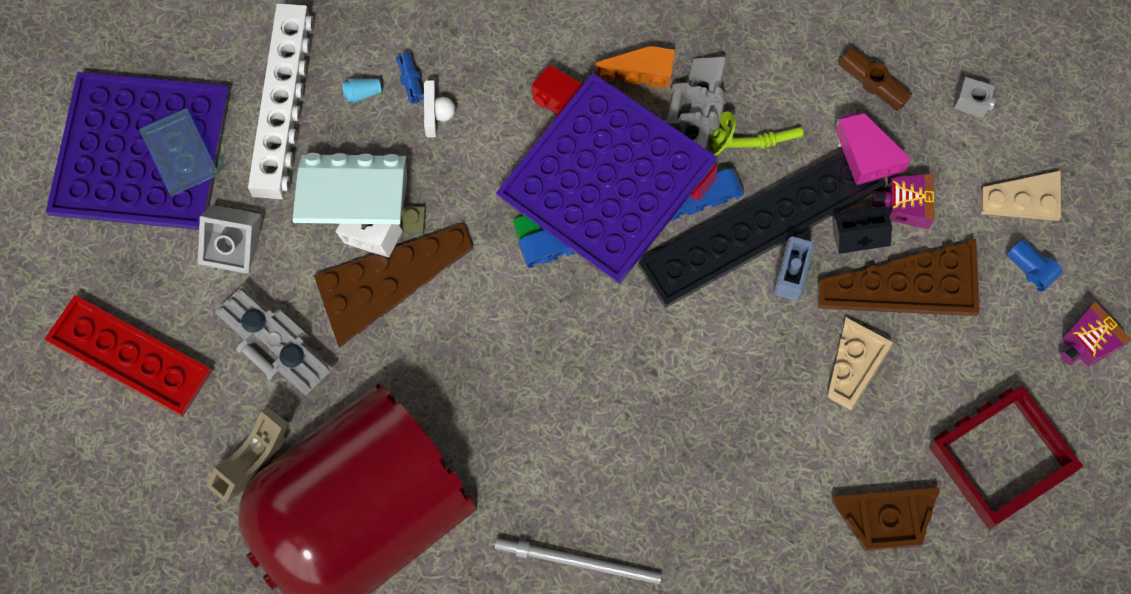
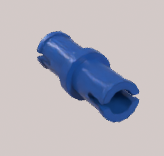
[396,53,424,104]

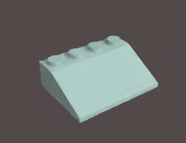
[293,153,407,224]

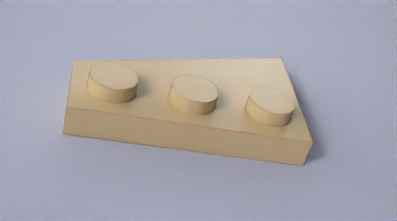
[981,171,1061,221]

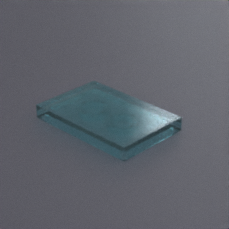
[139,108,219,196]

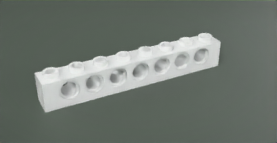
[248,4,313,199]

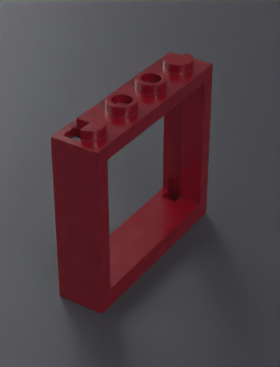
[930,386,1084,530]

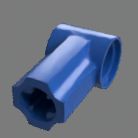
[1006,239,1063,292]

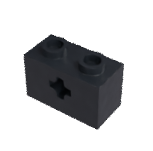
[833,206,892,254]

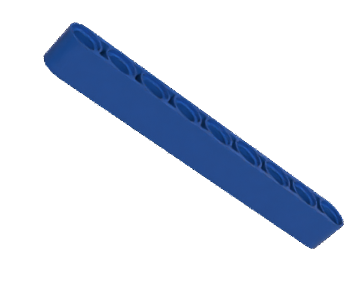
[518,169,744,268]

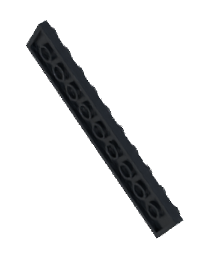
[638,150,887,308]

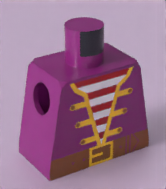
[872,174,934,229]
[1061,302,1131,367]

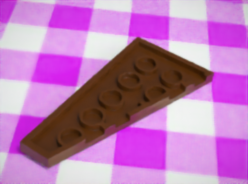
[314,224,473,349]

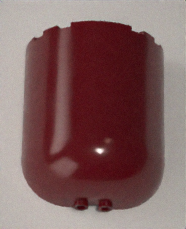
[238,383,477,594]

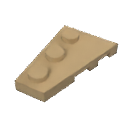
[828,317,893,411]

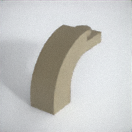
[206,407,288,503]

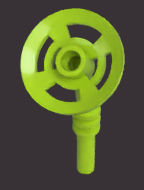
[707,112,803,156]

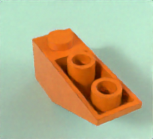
[595,46,675,89]

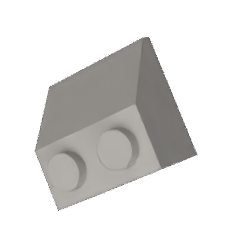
[198,205,261,274]

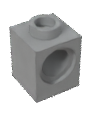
[954,77,996,118]

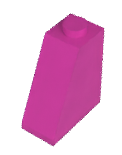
[836,113,910,185]

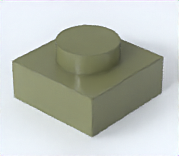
[398,206,425,234]

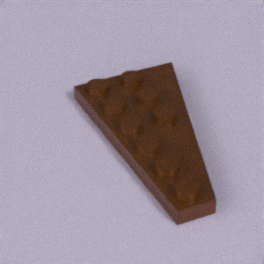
[818,239,979,316]

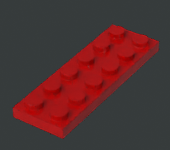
[44,295,212,417]

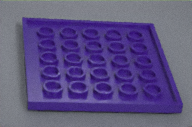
[46,72,230,230]
[496,73,718,285]

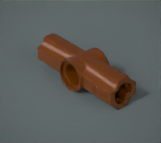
[839,47,912,111]

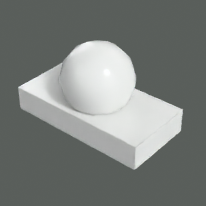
[424,81,456,137]

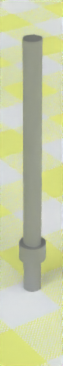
[495,538,662,584]

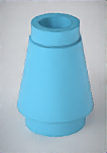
[342,78,381,104]

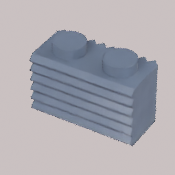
[774,237,815,301]

